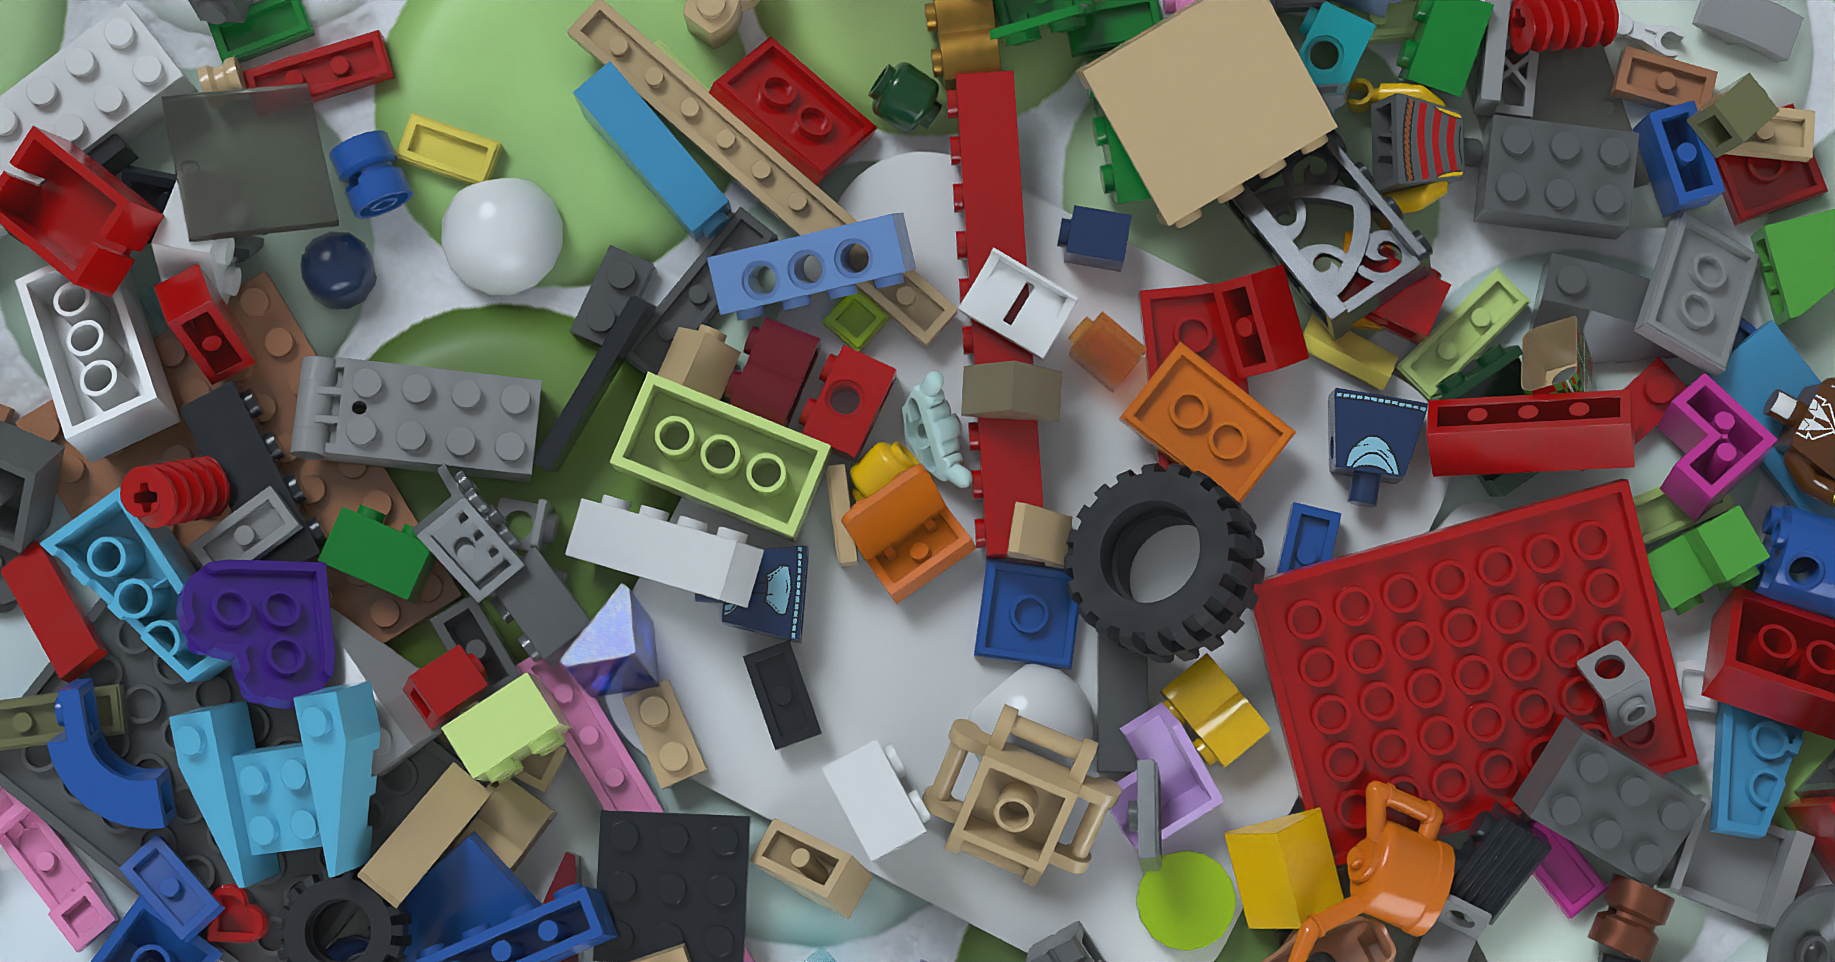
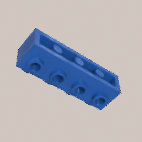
[414,883,618,962]

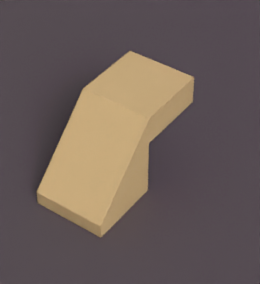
[1007,502,1073,569]

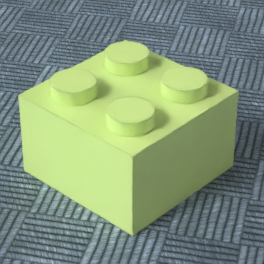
[441,672,573,784]

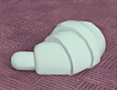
[902,371,973,488]

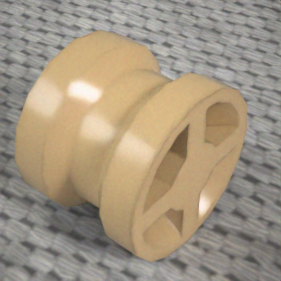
[197,56,251,113]

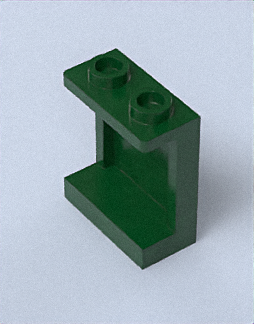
[1427,343,1539,497]

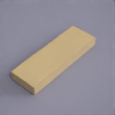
[357,762,492,908]

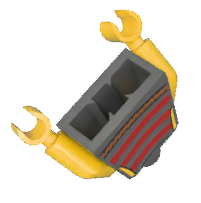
[1347,77,1483,224]

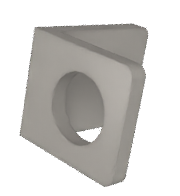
[497,498,559,555]
[1577,640,1657,738]
[1411,894,1492,962]

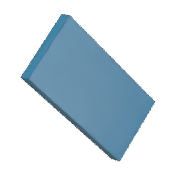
[1693,320,1835,519]

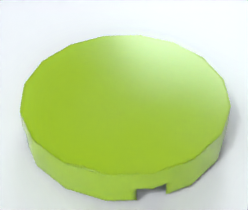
[1136,850,1236,951]

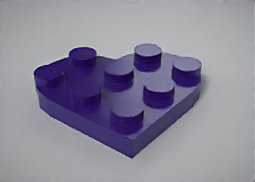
[176,559,335,709]

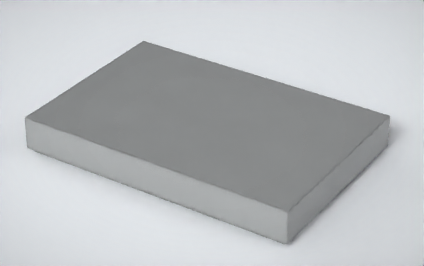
[1634,210,1760,377]

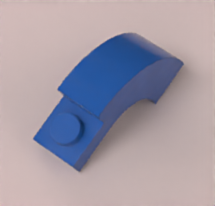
[47,678,177,829]

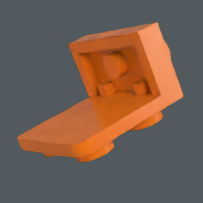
[841,464,977,604]

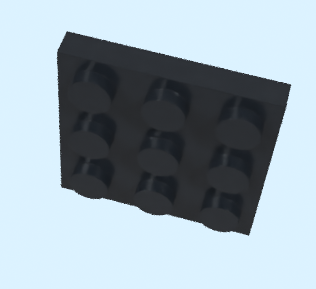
[593,810,751,962]

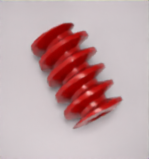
[1507,0,1619,54]
[120,455,230,528]

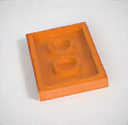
[1119,342,1296,503]

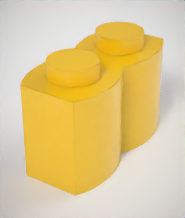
[1160,653,1271,769]

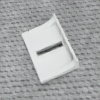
[958,247,1079,360]

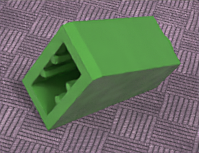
[1750,209,1835,327]

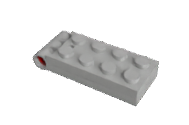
[290,356,542,483]

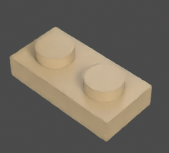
[1725,107,1815,162]
[622,679,708,790]

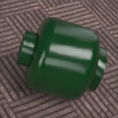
[868,62,942,133]

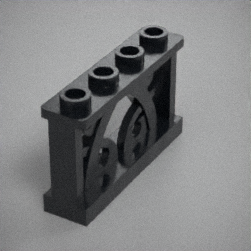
[1225,129,1433,341]

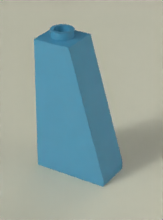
[573,61,732,242]

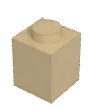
[658,324,741,400]

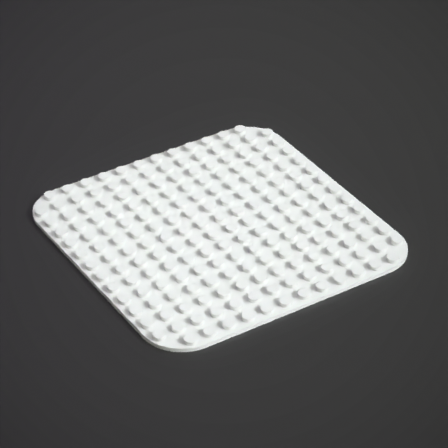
[602,152,1450,962]

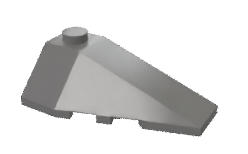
[324,606,461,777]

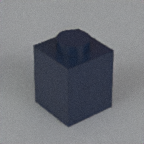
[1057,205,1132,272]

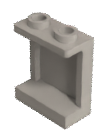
[1657,794,1815,930]

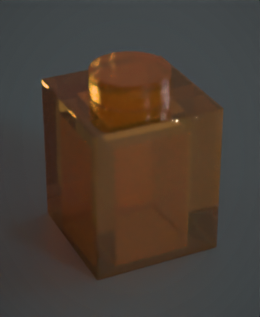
[1068,311,1147,393]

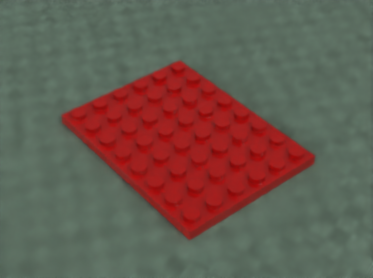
[1251,478,1699,866]

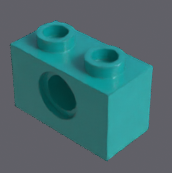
[1298,1,1376,114]

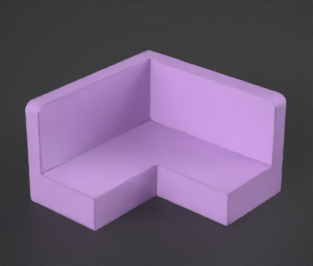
[1109,702,1224,852]

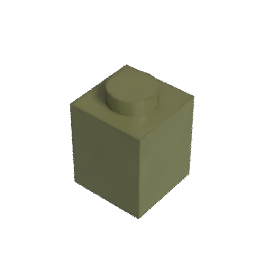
[1686,73,1779,158]

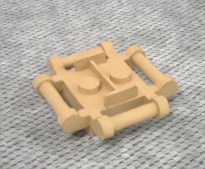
[922,704,1122,887]

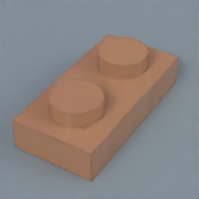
[1610,46,1718,110]

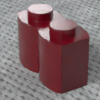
[725,317,822,428]

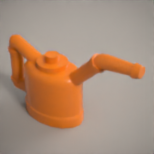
[1288,780,1455,962]

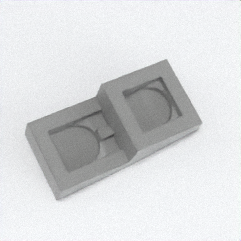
[1692,0,1804,63]

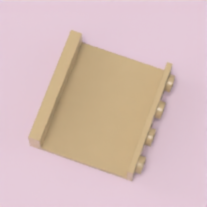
[1075,0,1338,228]

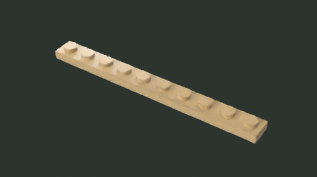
[567,0,958,348]

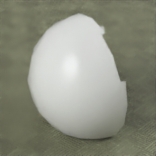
[441,178,563,295]
[968,664,1095,768]

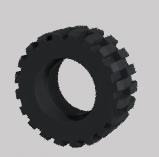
[1064,463,1265,663]

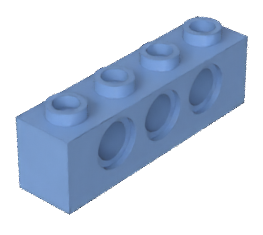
[707,212,916,321]

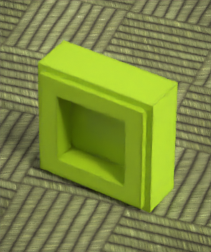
[822,288,890,352]

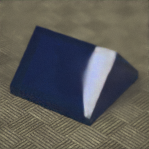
[558,583,660,698]

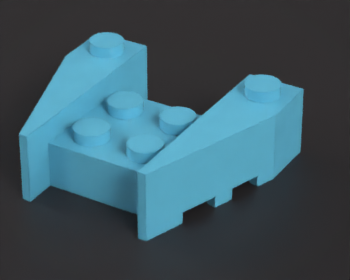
[169,681,381,888]

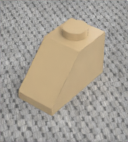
[749,818,873,919]

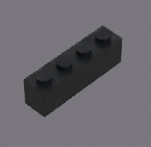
[179,380,329,562]

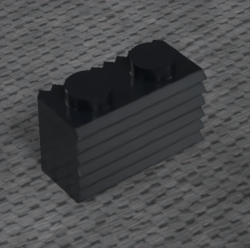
[1449,802,1552,925]

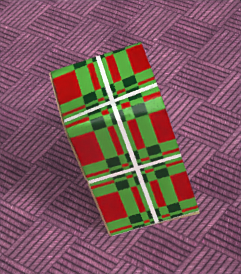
[1521,316,1593,395]

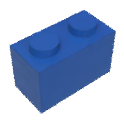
[1633,100,1725,218]

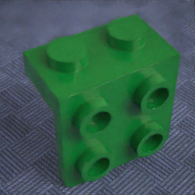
[988,0,1098,47]

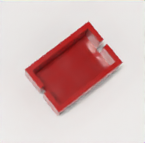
[0,126,165,298]

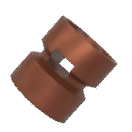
[1587,873,1675,962]

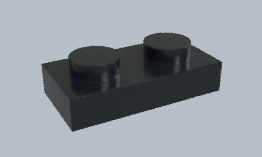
[743,640,822,751]

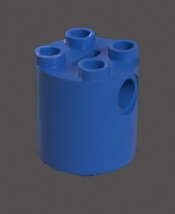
[1752,504,1835,619]

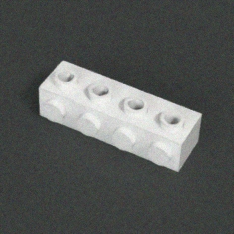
[565,495,764,608]

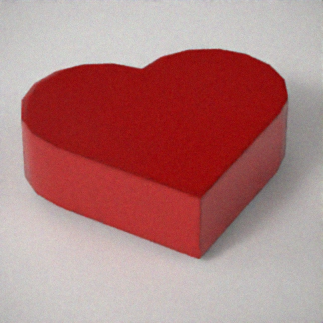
[207,883,270,943]

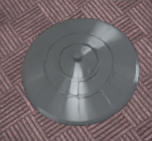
[1766,884,1835,962]

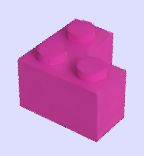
[1657,373,1778,522]

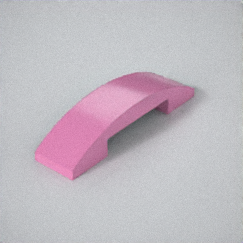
[0,786,119,953]

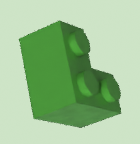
[1647,505,1770,615]

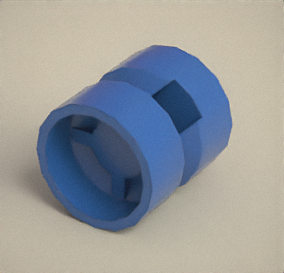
[329,130,413,219]

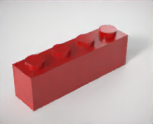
[1426,389,1635,477]

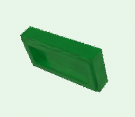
[207,0,315,64]
[1067,0,1163,58]

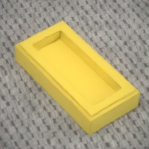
[396,113,503,185]
[1303,313,1399,391]

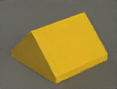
[1224,807,1344,929]

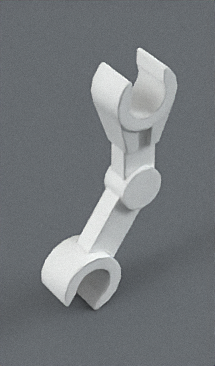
[1615,3,1685,59]

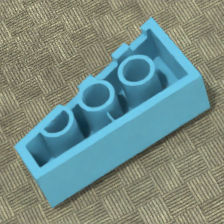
[40,487,231,683]

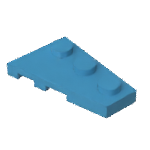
[1710,702,1804,840]

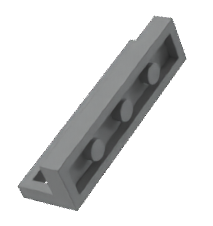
[1473,0,1539,119]

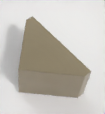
[961,360,1062,422]

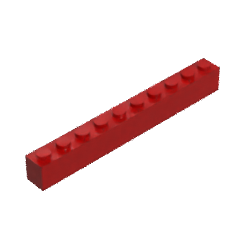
[946,70,1043,560]

